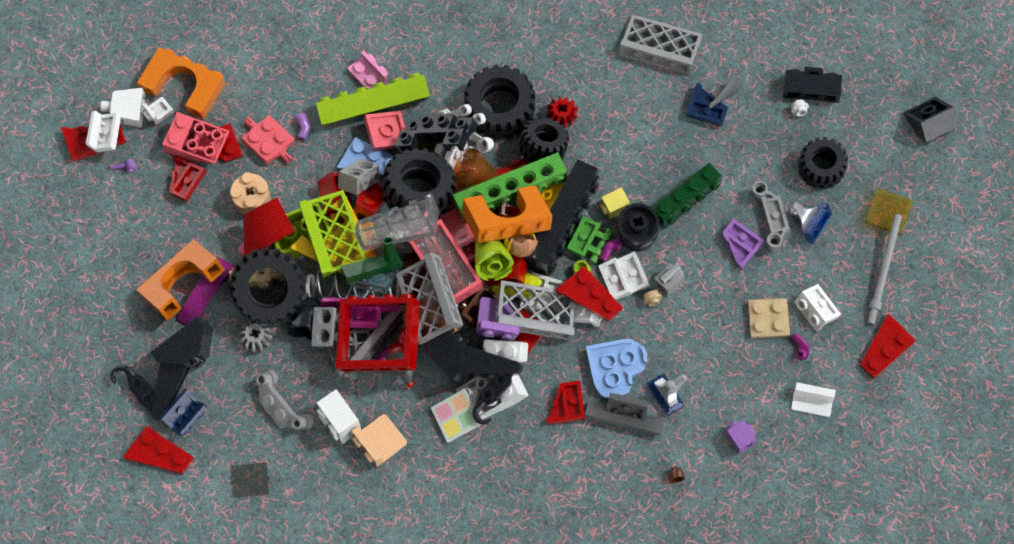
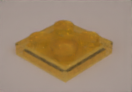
[865,188,914,236]

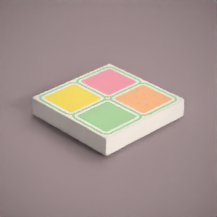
[431,389,482,443]

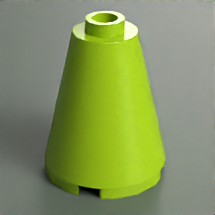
[475,239,514,281]

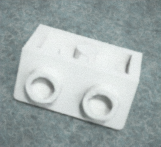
[794,284,841,331]

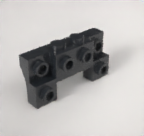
[395,113,478,153]

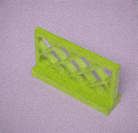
[299,190,366,278]

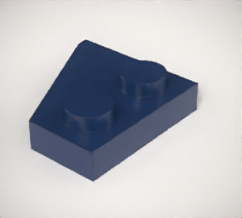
[686,83,728,127]

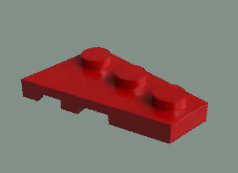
[61,125,127,162]
[354,183,386,218]
[555,266,623,322]
[860,313,916,380]
[123,426,195,474]

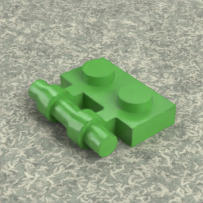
[567,216,613,264]

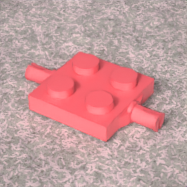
[242,115,295,165]

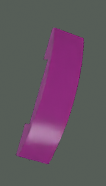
[177,258,235,325]

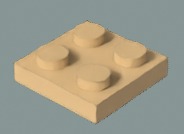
[748,298,790,339]

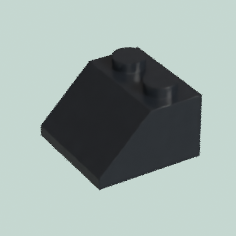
[903,97,959,142]

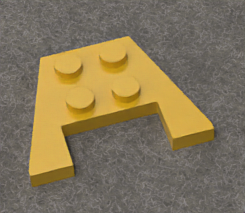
[291,197,372,274]

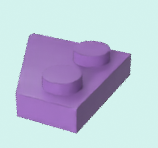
[722,219,764,270]

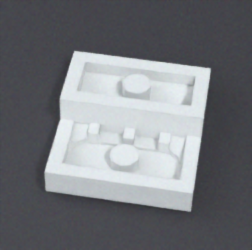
[599,251,651,299]

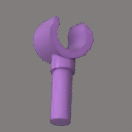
[110,159,137,173]

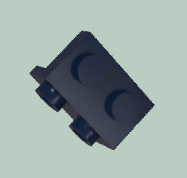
[159,389,207,436]

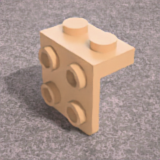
[352,414,407,467]

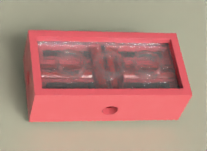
[408,219,483,305]

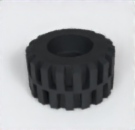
[519,117,569,162]
[798,137,848,189]

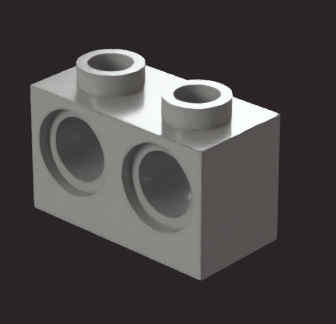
[338,159,380,195]
[311,307,339,348]

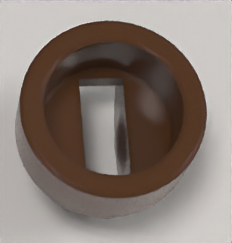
[668,467,685,483]

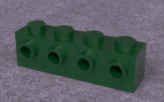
[652,162,722,229]

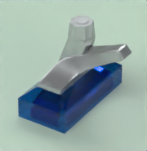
[790,202,832,244]
[647,373,687,417]

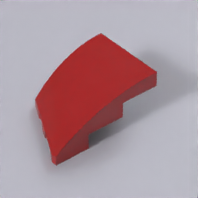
[243,197,295,255]

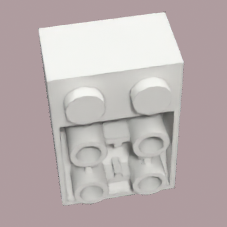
[456,375,529,419]

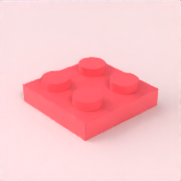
[364,111,406,151]

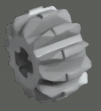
[239,320,272,353]

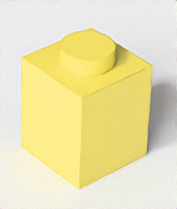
[600,187,630,219]

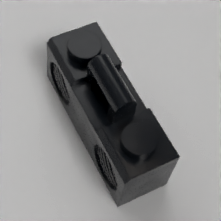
[783,66,842,103]

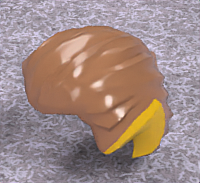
[504,234,538,258]

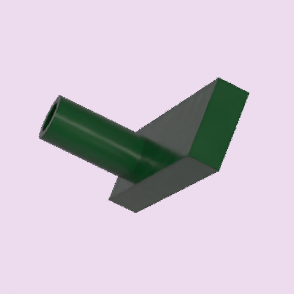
[341,237,403,284]

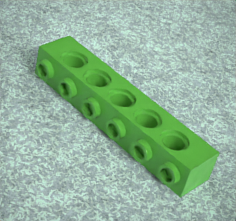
[453,152,567,222]

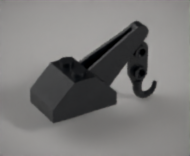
[110,317,213,420]
[418,330,523,425]

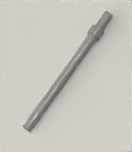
[867,214,902,325]

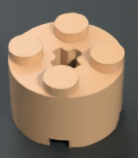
[230,172,271,215]

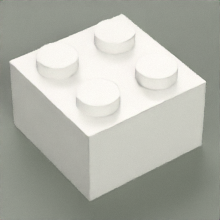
[316,389,361,444]

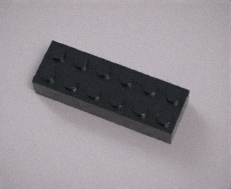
[526,159,600,277]

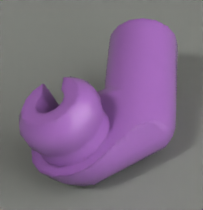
[295,113,311,141]

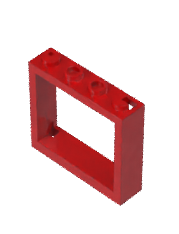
[336,294,420,372]

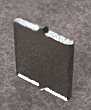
[231,462,270,498]

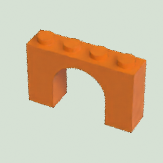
[137,47,226,120]
[462,185,552,244]
[136,239,225,321]

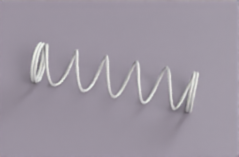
[305,274,402,298]

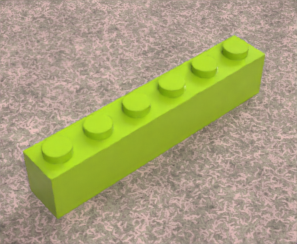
[316,72,430,125]

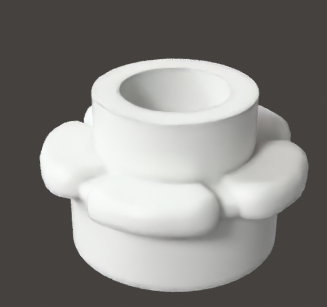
[791,100,809,117]

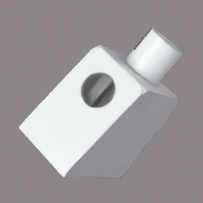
[101,88,146,127]

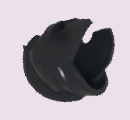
[288,297,323,340]

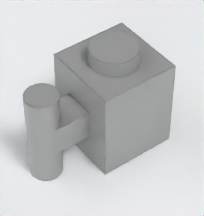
[654,263,684,297]

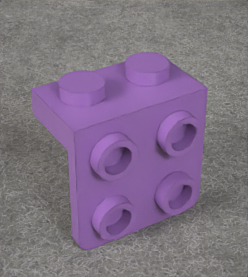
[476,297,520,341]

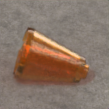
[453,148,500,196]

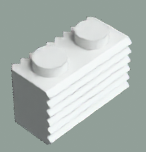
[483,339,528,362]

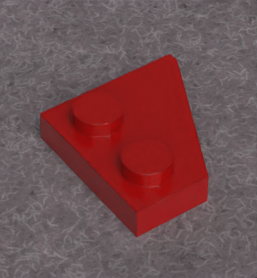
[169,155,207,202]

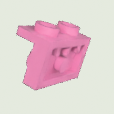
[347,50,388,90]

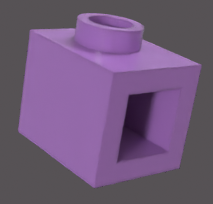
[726,420,756,454]

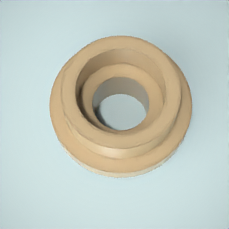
[643,290,662,306]

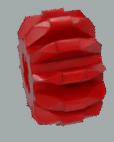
[547,95,578,128]

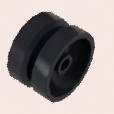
[617,203,659,251]

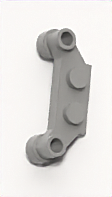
[752,181,790,252]
[256,370,313,430]

